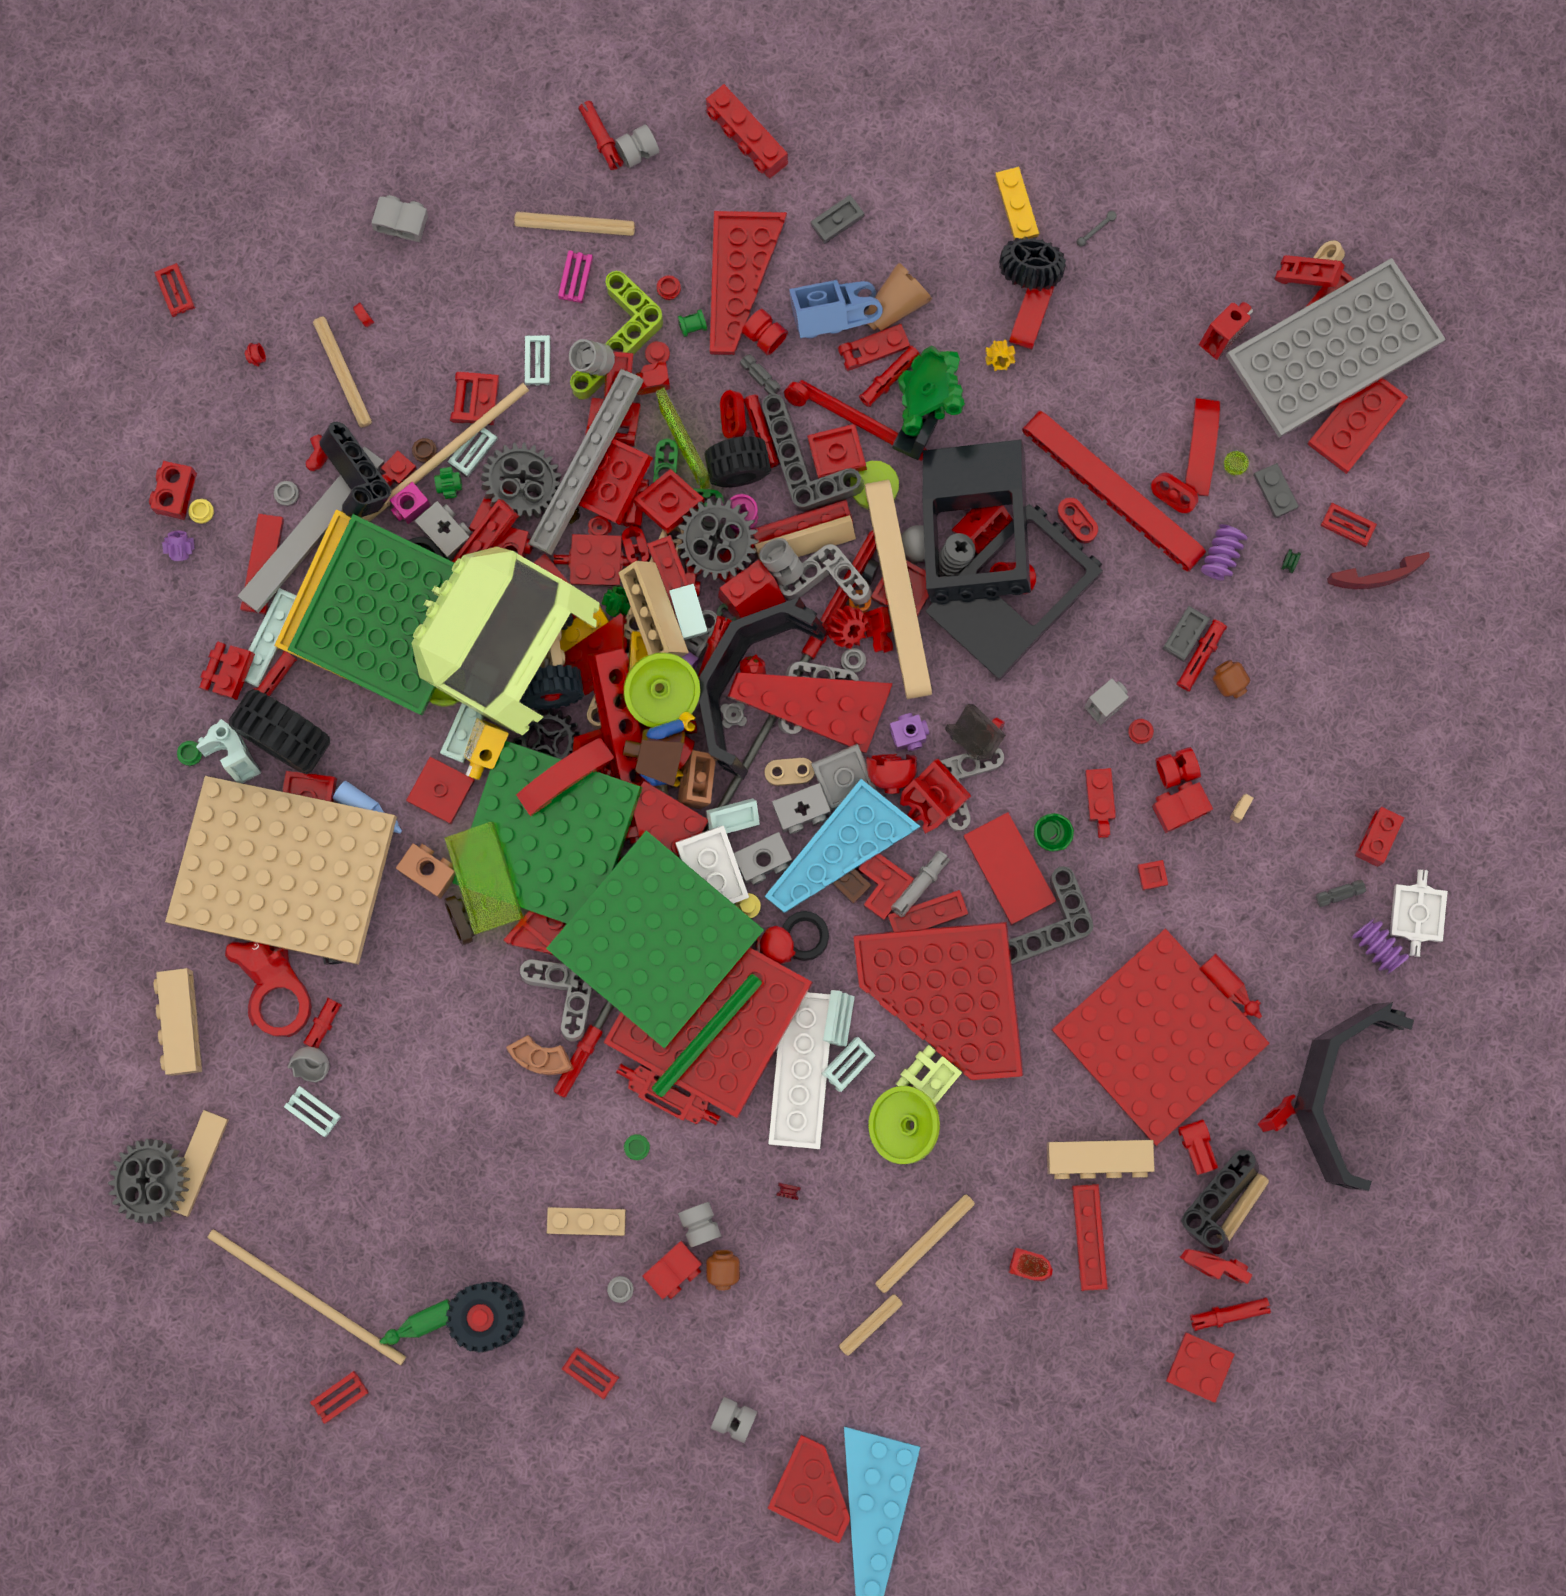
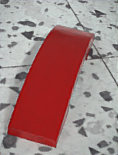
[1185,398,1220,497]
[516,737,615,816]

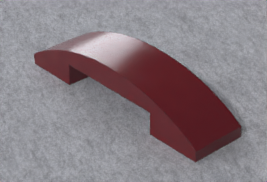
[1327,552,1430,589]

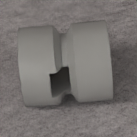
[615,124,660,168]
[569,339,615,376]
[759,538,804,585]
[678,1202,722,1248]
[710,1397,758,1443]

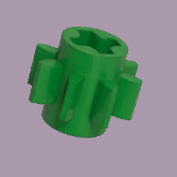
[434,467,462,499]
[601,586,631,617]

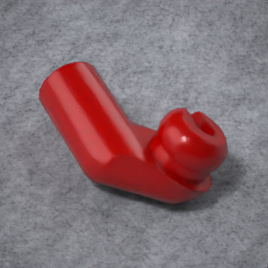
[305,435,328,471]

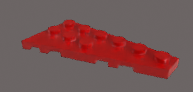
[710,211,787,355]
[727,673,893,753]

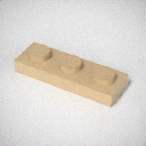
[547,1207,626,1236]

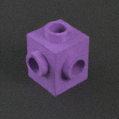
[889,713,929,752]

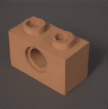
[678,750,715,809]
[396,843,456,899]

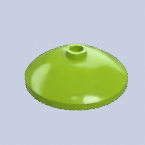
[624,652,700,728]
[869,1086,940,1164]

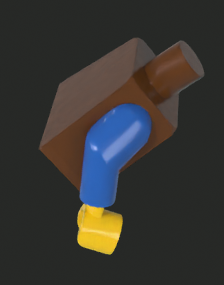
[623,712,695,787]

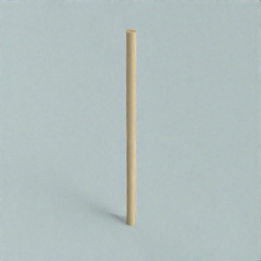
[362,383,529,522]
[208,1229,406,1366]

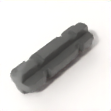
[740,354,781,394]
[1316,880,1366,907]

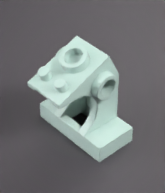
[196,719,261,784]

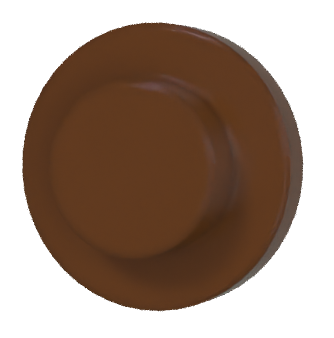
[412,438,437,463]

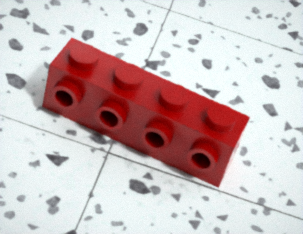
[706,84,788,179]

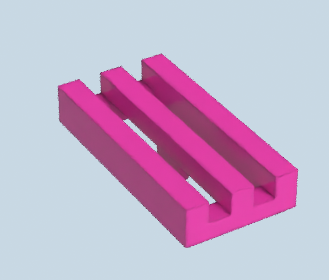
[558,250,593,303]

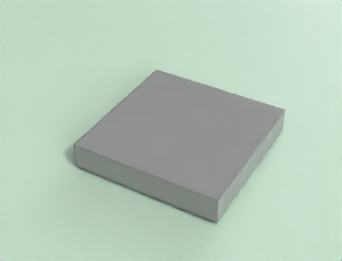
[811,744,877,810]

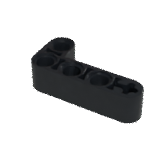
[319,422,391,518]
[1182,1150,1259,1254]

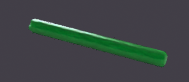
[652,974,762,1097]

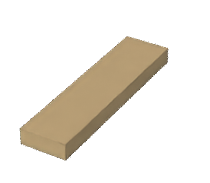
[755,515,856,566]
[170,1110,229,1217]

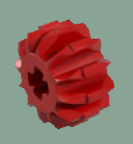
[826,605,870,649]

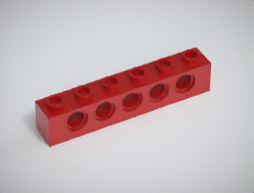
[586,648,651,786]

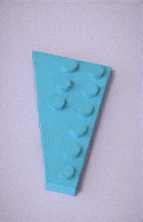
[765,779,920,913]
[844,1426,920,1596]

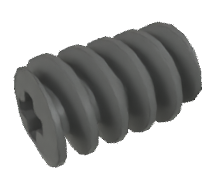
[939,533,975,577]

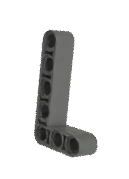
[762,393,864,512]
[1009,866,1093,965]

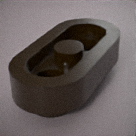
[444,895,475,946]

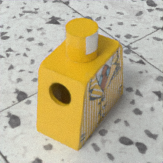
[464,718,509,780]

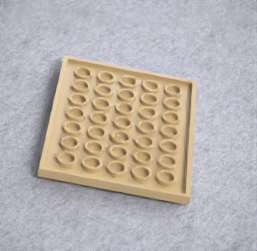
[165,776,397,965]

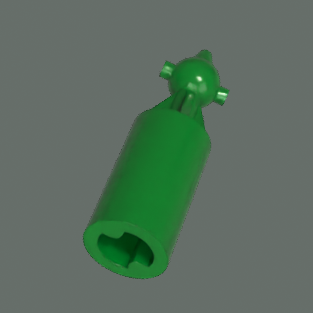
[380,1299,450,1345]

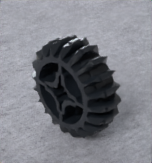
[999,236,1066,291]
[514,708,582,759]

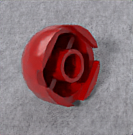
[866,754,917,794]

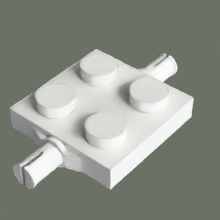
[1389,870,1448,957]

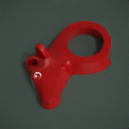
[225,941,312,1037]

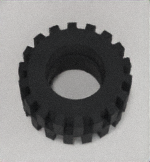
[704,436,771,488]

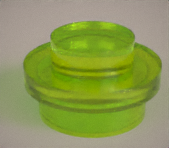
[1224,451,1249,476]

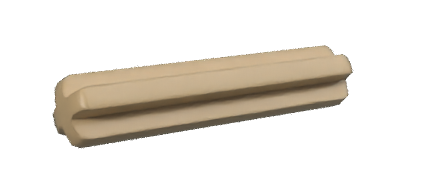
[1216,1174,1269,1241]
[839,1294,903,1356]

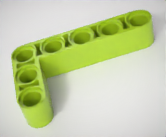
[570,271,663,399]

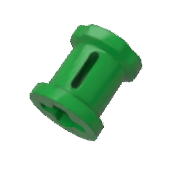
[677,309,707,337]

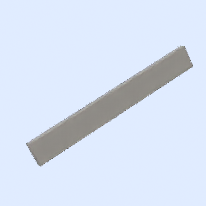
[528,369,644,555]
[238,446,385,613]

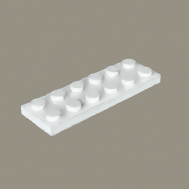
[769,992,830,1149]

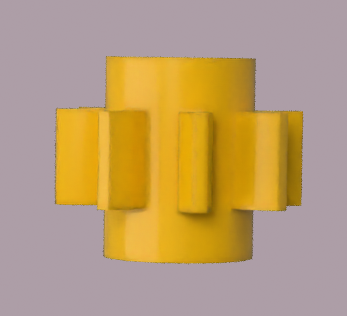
[985,340,1015,371]

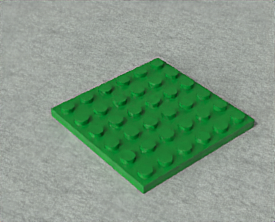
[288,514,454,716]
[453,741,643,924]
[546,830,764,1048]

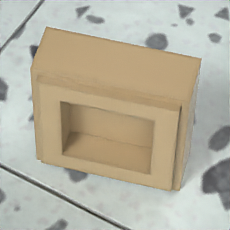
[1230,794,1254,823]

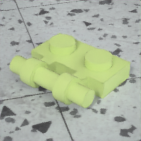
[896,1045,962,1105]

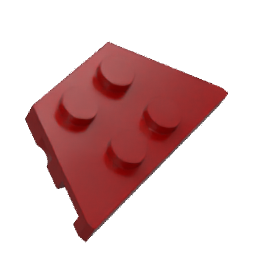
[563,613,627,695]
[504,911,566,955]

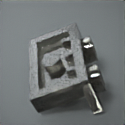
[945,704,1006,760]

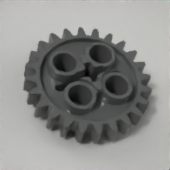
[481,443,561,521]
[677,498,759,580]
[108,1139,190,1224]

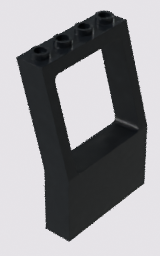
[922,439,1031,603]
[926,504,1103,680]

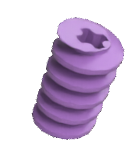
[1201,524,1248,581]
[1352,918,1409,974]

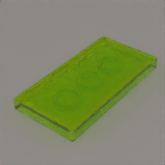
[656,388,710,489]
[445,822,524,935]

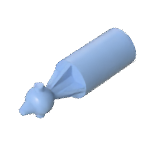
[333,781,402,834]

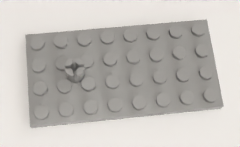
[1226,258,1446,438]

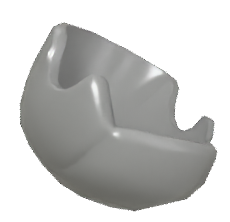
[901,525,925,564]
[288,1046,330,1082]

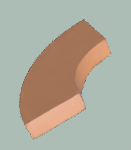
[506,1035,573,1075]

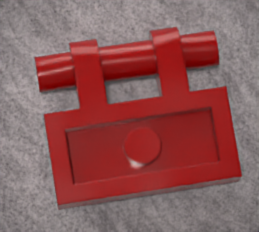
[199,641,255,700]

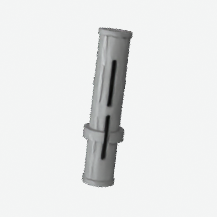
[891,851,950,917]

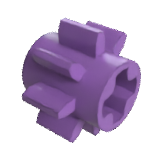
[162,531,195,561]

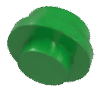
[177,741,203,766]
[624,1134,650,1160]

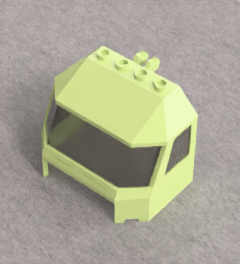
[412,547,600,735]

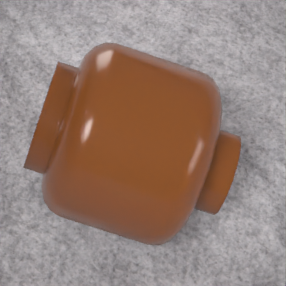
[1213,660,1251,699]
[706,1250,740,1290]

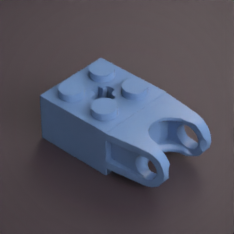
[789,280,883,338]

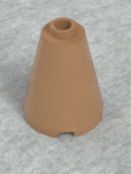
[865,263,932,331]

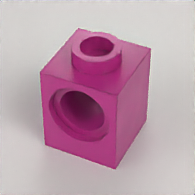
[389,481,431,524]

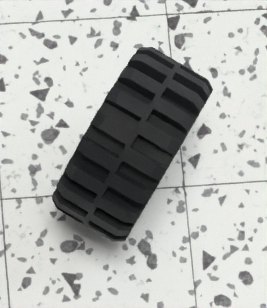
[229,689,330,774]

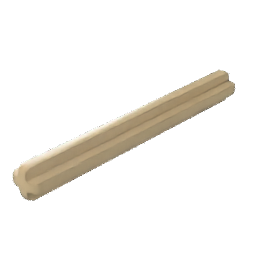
[514,212,635,236]
[313,317,372,428]
[876,1195,975,1293]

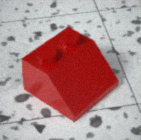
[718,559,786,620]

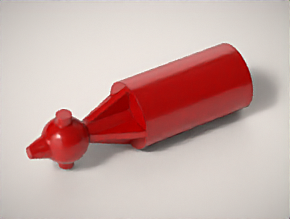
[1199,953,1262,1019]

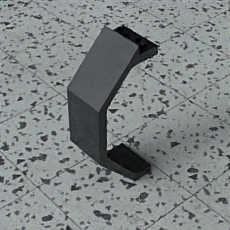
[698,597,827,780]
[1294,1002,1414,1191]

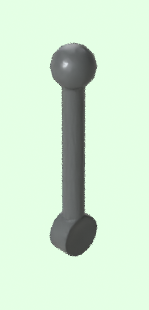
[1077,211,1117,247]

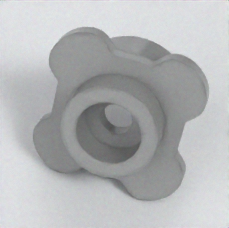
[720,702,747,728]

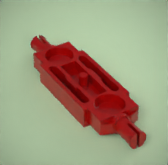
[616,1063,721,1126]

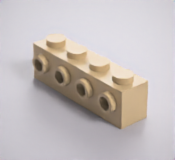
[619,561,689,657]
[154,968,202,1076]
[1047,1140,1154,1179]

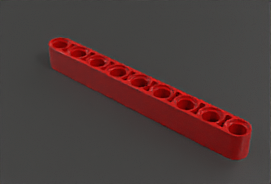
[1022,411,1206,572]

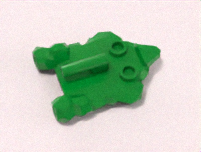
[898,345,965,436]

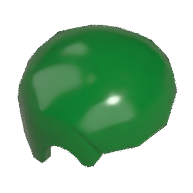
[1034,813,1074,851]

